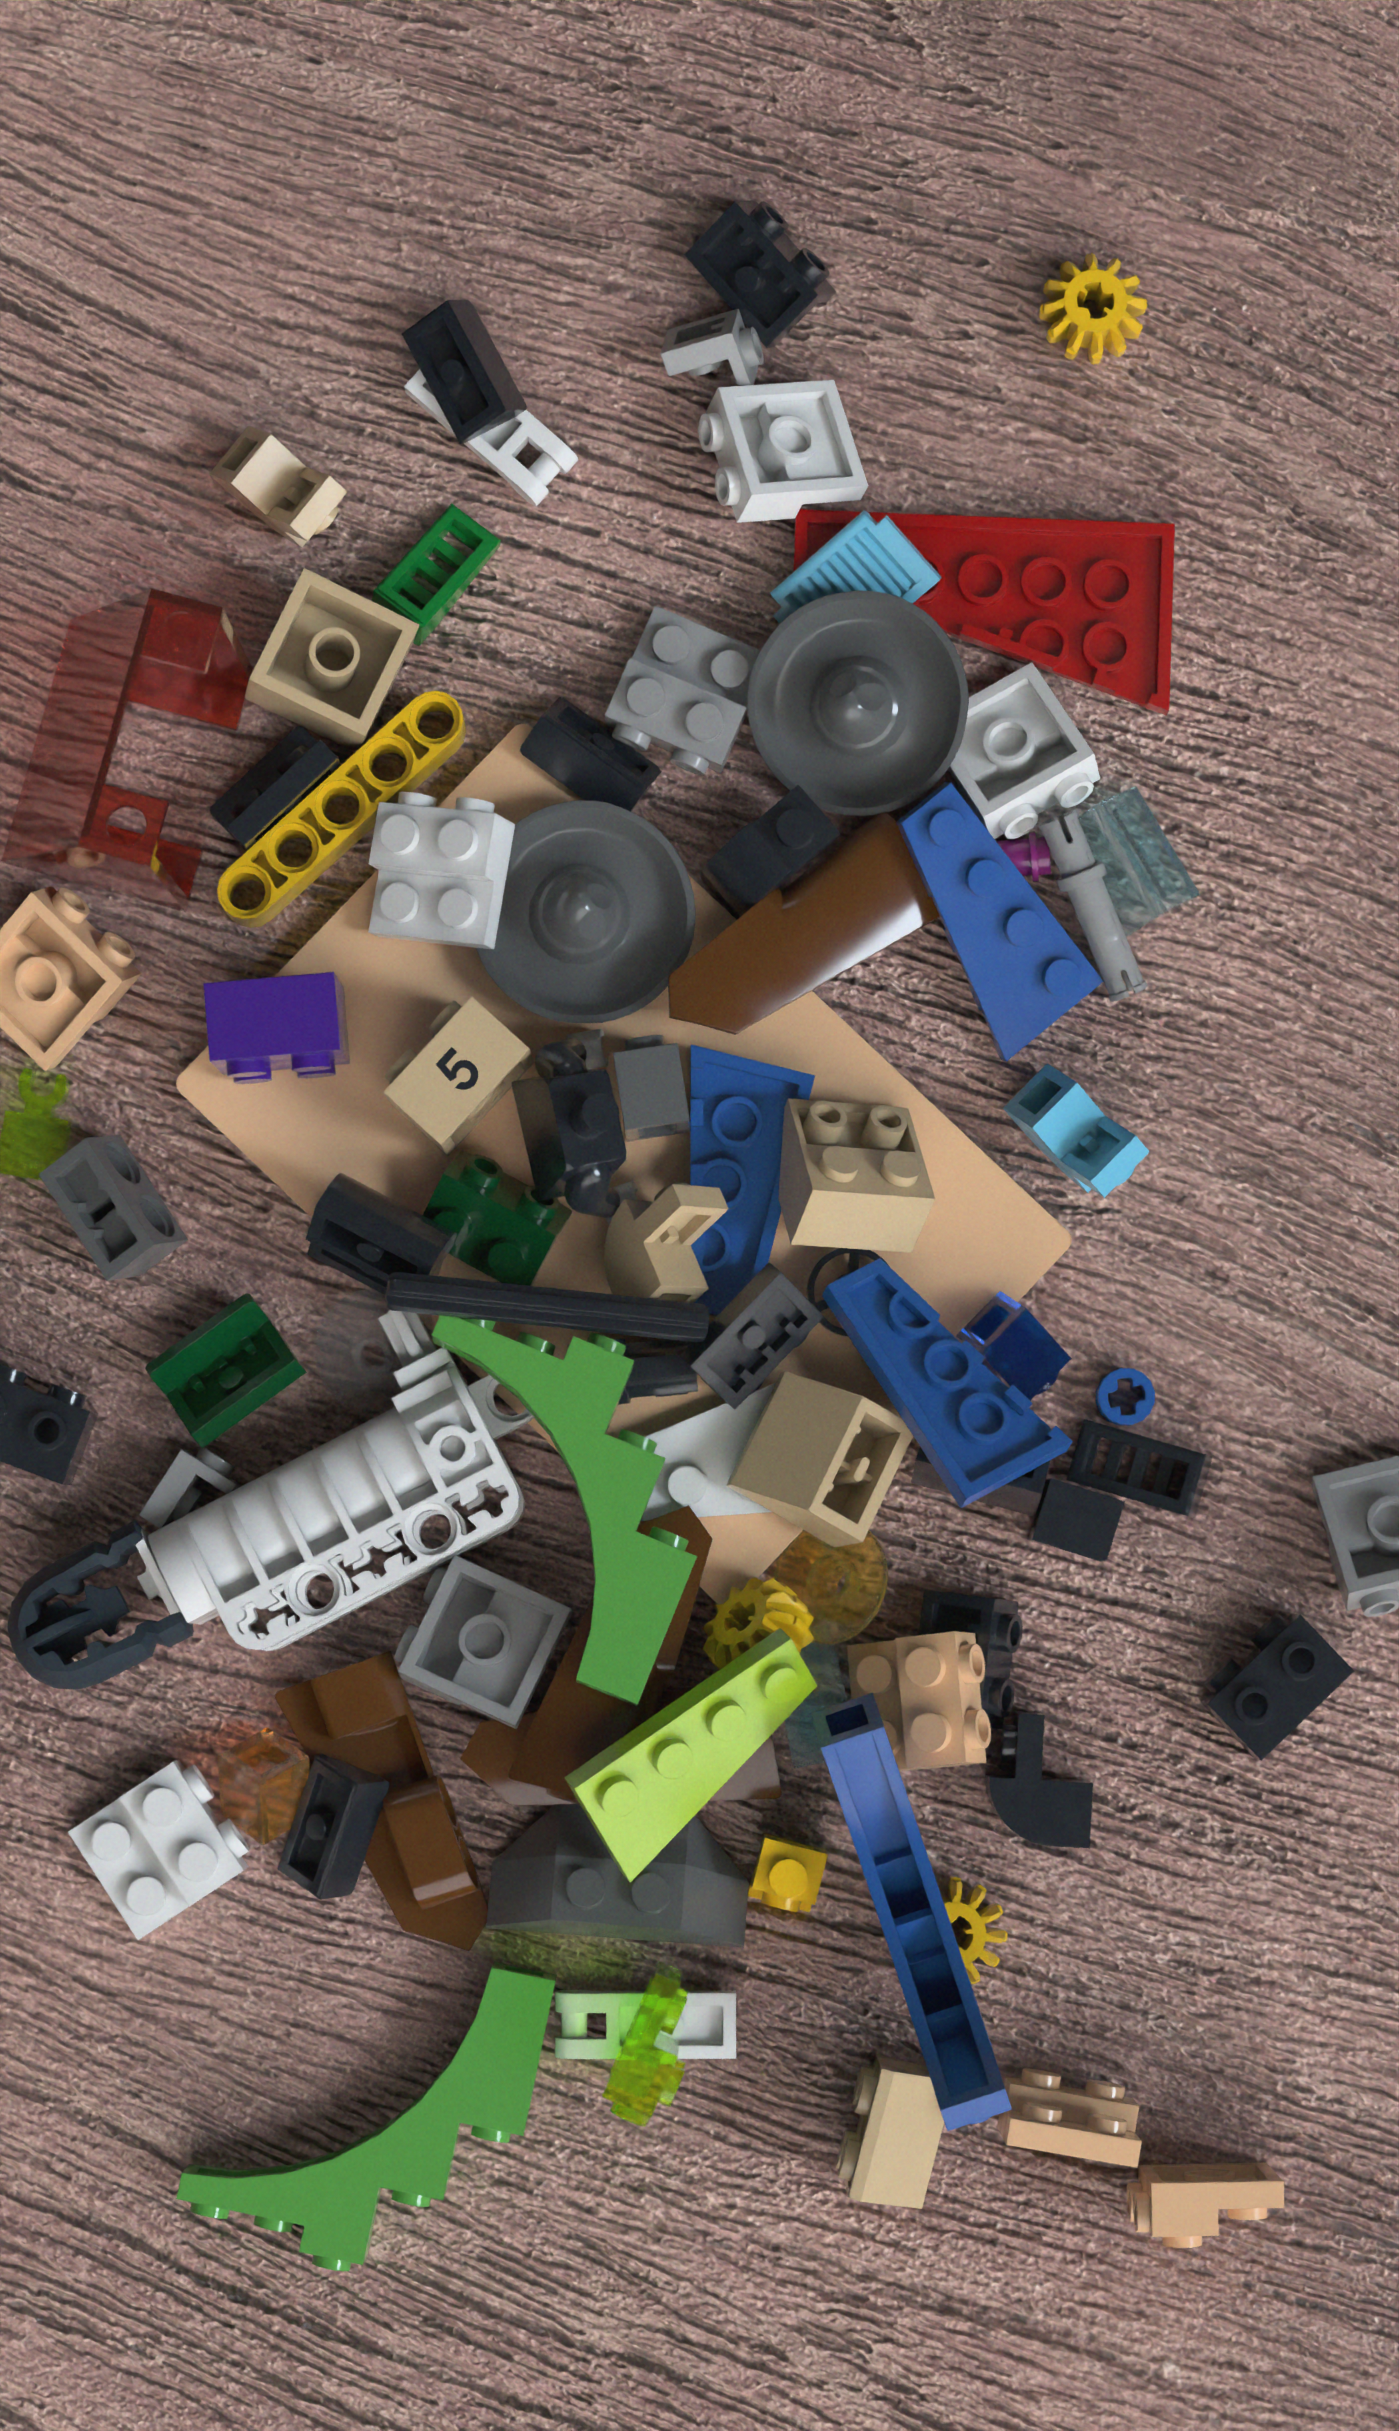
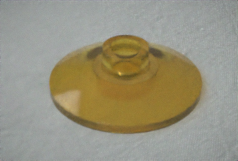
[774,1530,888,1645]

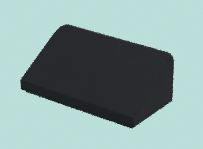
[401,300,527,444]
[520,697,662,812]
[277,1754,389,1900]

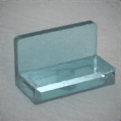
[1062,786,1200,938]

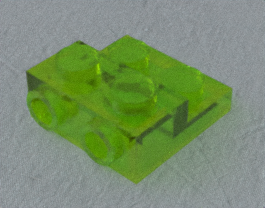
[602,1961,688,2127]

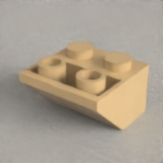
[778,1098,935,1253]
[726,1371,913,1547]
[836,2053,944,2209]

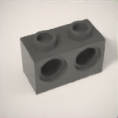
[613,1035,690,1142]
[39,1135,188,1281]

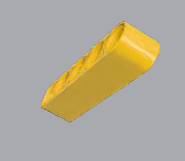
[217,691,466,928]

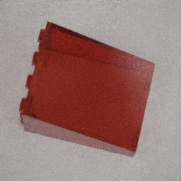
[1,588,254,912]

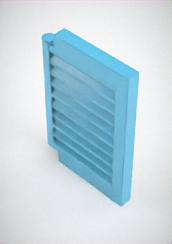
[770,510,941,623]

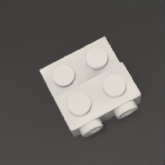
[698,380,868,523]
[948,662,1100,839]
[368,792,515,950]
[68,1759,250,1940]

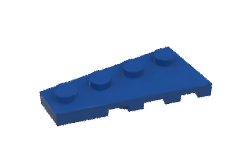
[896,782,1104,1061]
[690,1045,815,1317]
[822,1258,1073,1508]

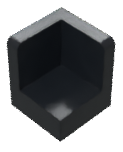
[1027,1478,1125,1562]

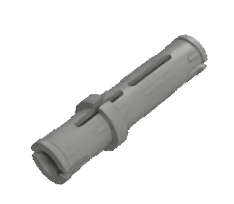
[1039,810,1148,1002]

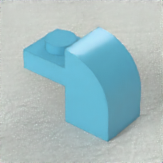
[1003,1063,1149,1198]

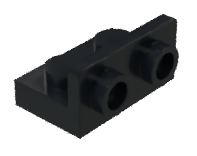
[684,200,836,348]
[210,726,341,851]
[679,1262,824,1410]
[918,1589,1023,1729]

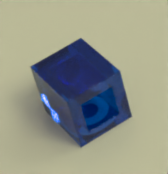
[956,1291,1072,1401]

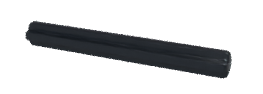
[386,1272,709,1343]

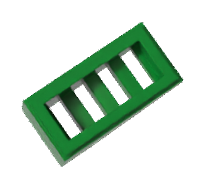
[372,503,501,646]

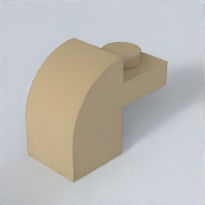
[209,426,347,548]
[604,1182,728,1303]

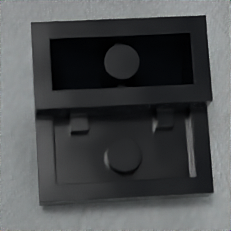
[306,1173,457,1295]

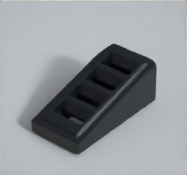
[1066,1419,1212,1518]

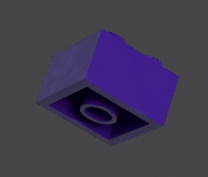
[203,972,350,1084]

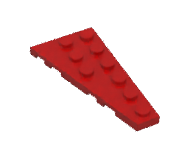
[793,509,1175,716]

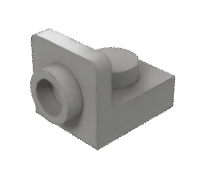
[660,309,764,386]
[139,1447,241,1528]

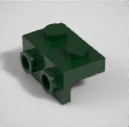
[423,1151,572,1286]
[145,1293,307,1448]

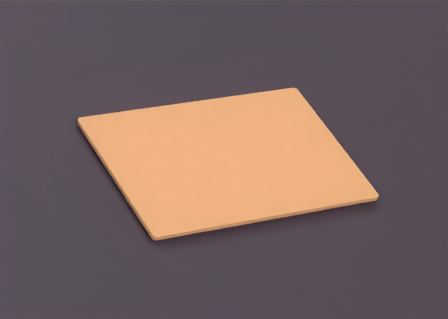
[176,724,1072,1604]

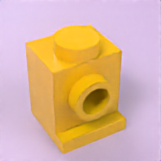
[748,1833,828,1913]

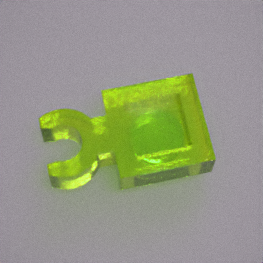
[0,1068,72,1182]

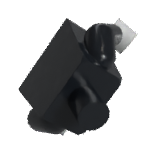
[511,1029,638,1225]

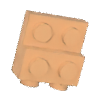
[0,886,142,1071]
[847,1631,991,1771]
[997,2068,1142,2168]
[1127,2163,1284,2248]

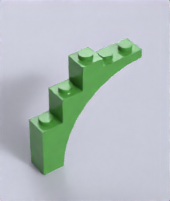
[432,1316,697,1706]
[176,1962,557,2271]

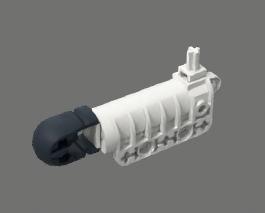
[7,1310,534,1690]

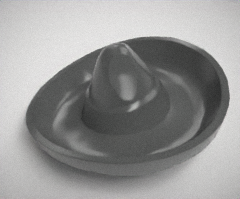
[747,590,969,816]
[476,800,696,1023]

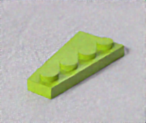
[564,1628,817,1883]

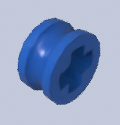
[1095,1368,1155,1426]

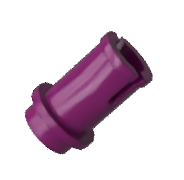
[996,831,1051,882]

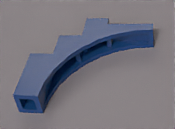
[810,1692,1012,2131]

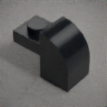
[701,785,840,920]
[985,1711,1093,1849]

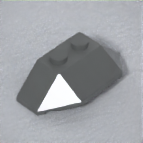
[487,1804,749,1948]

